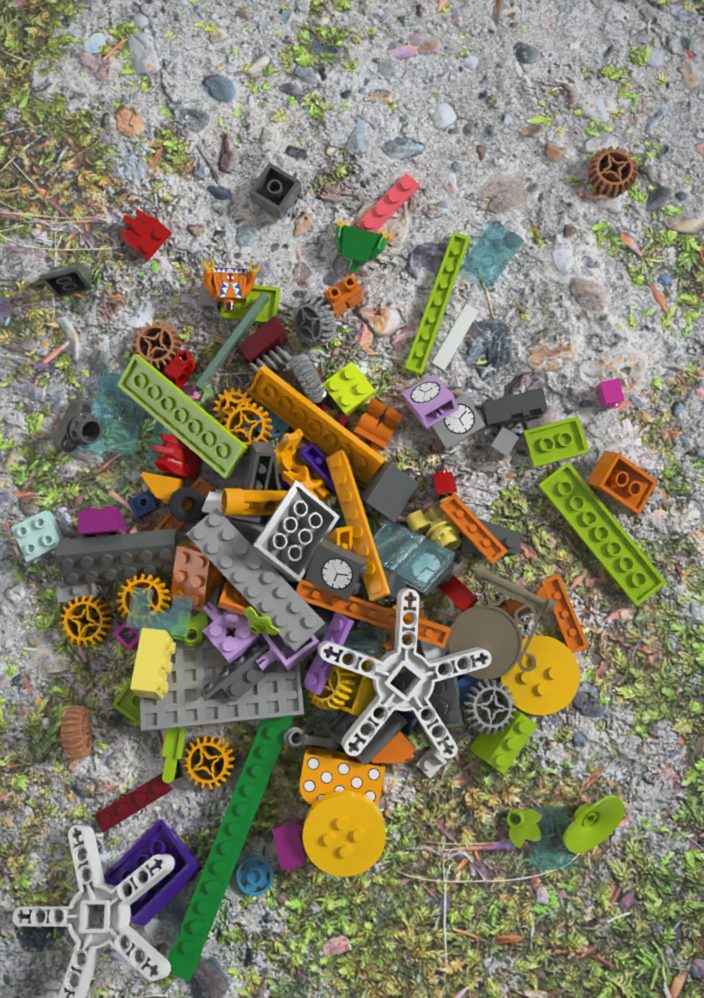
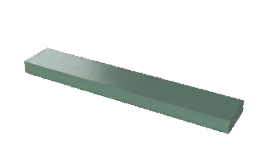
[195,293,270,390]

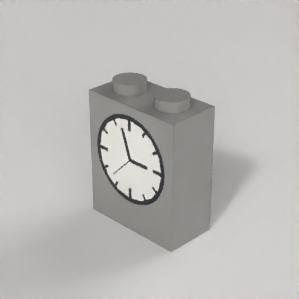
[430,393,486,452]

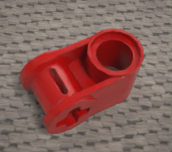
[162,350,197,388]

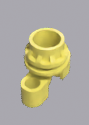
[405,496,462,554]

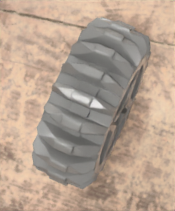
[292,295,338,347]
[289,354,327,404]
[462,679,517,734]

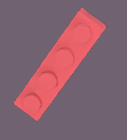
[356,173,420,233]

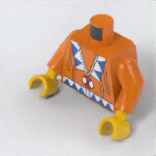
[201,258,261,313]

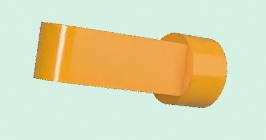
[221,488,288,516]

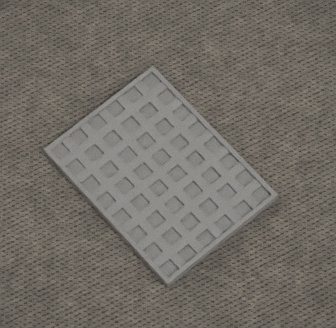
[138,604,304,732]

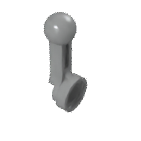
[284,726,340,751]

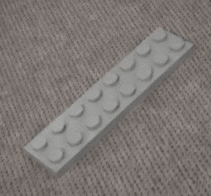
[186,508,325,652]

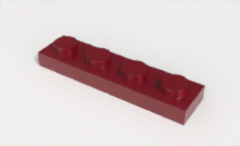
[93,773,173,833]

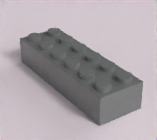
[55,529,179,585]

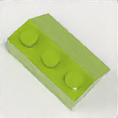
[469,700,538,774]

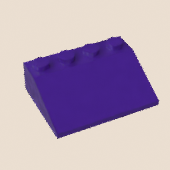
[104,819,203,926]

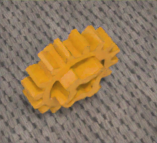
[213,387,254,427]

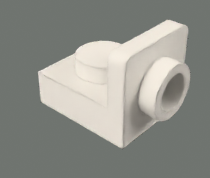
[416,746,447,779]

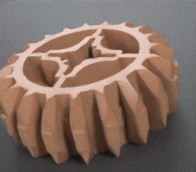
[587,145,638,197]
[131,320,183,371]
[60,705,93,760]

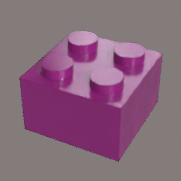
[78,506,127,538]
[272,817,309,871]

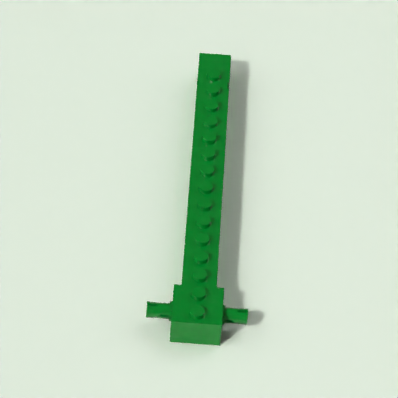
[168,666,310,982]

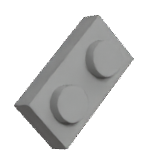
[56,582,98,603]

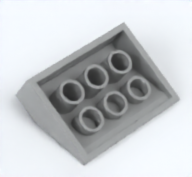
[252,480,340,582]

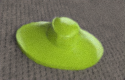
[563,795,625,854]

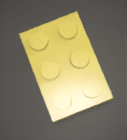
[130,628,176,700]

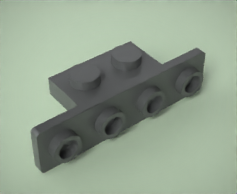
[200,641,269,702]

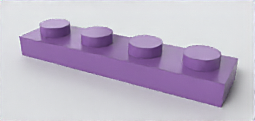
[302,612,354,695]

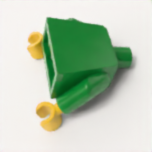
[334,218,392,272]

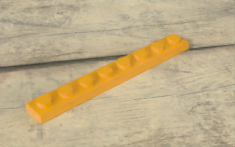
[326,450,391,602]

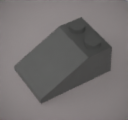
[39,262,93,298]

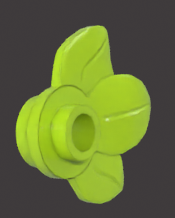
[244,606,280,635]
[169,610,208,647]
[507,809,542,848]

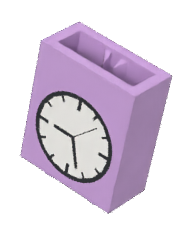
[401,374,459,429]

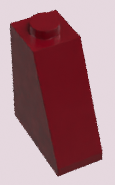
[239,315,288,364]

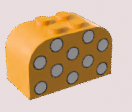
[299,746,385,805]

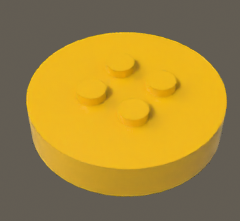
[499,635,580,715]
[303,790,386,877]

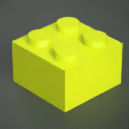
[323,361,375,416]

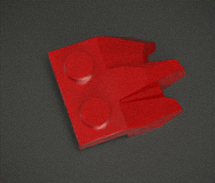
[119,209,172,261]
[152,434,200,480]

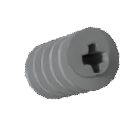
[249,343,291,374]

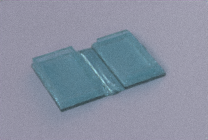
[84,372,145,456]
[373,521,456,593]

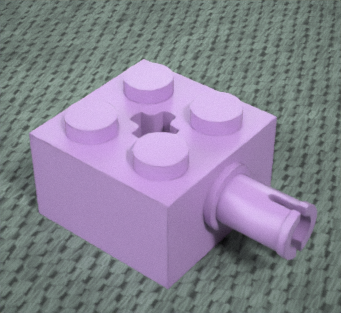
[202,601,262,666]
[255,633,319,671]

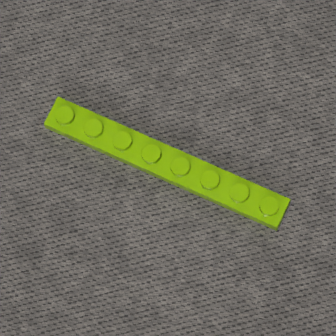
[404,232,471,376]

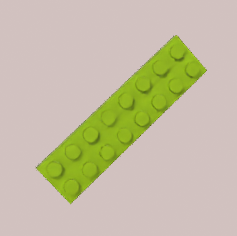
[117,354,248,479]
[537,462,667,607]

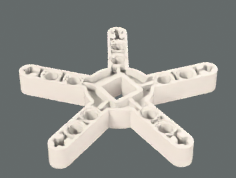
[318,588,492,759]
[12,825,175,998]

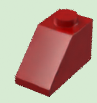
[432,470,457,500]

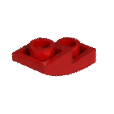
[439,575,479,612]

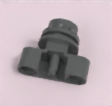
[53,399,103,453]

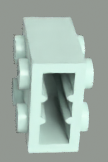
[11,510,64,564]

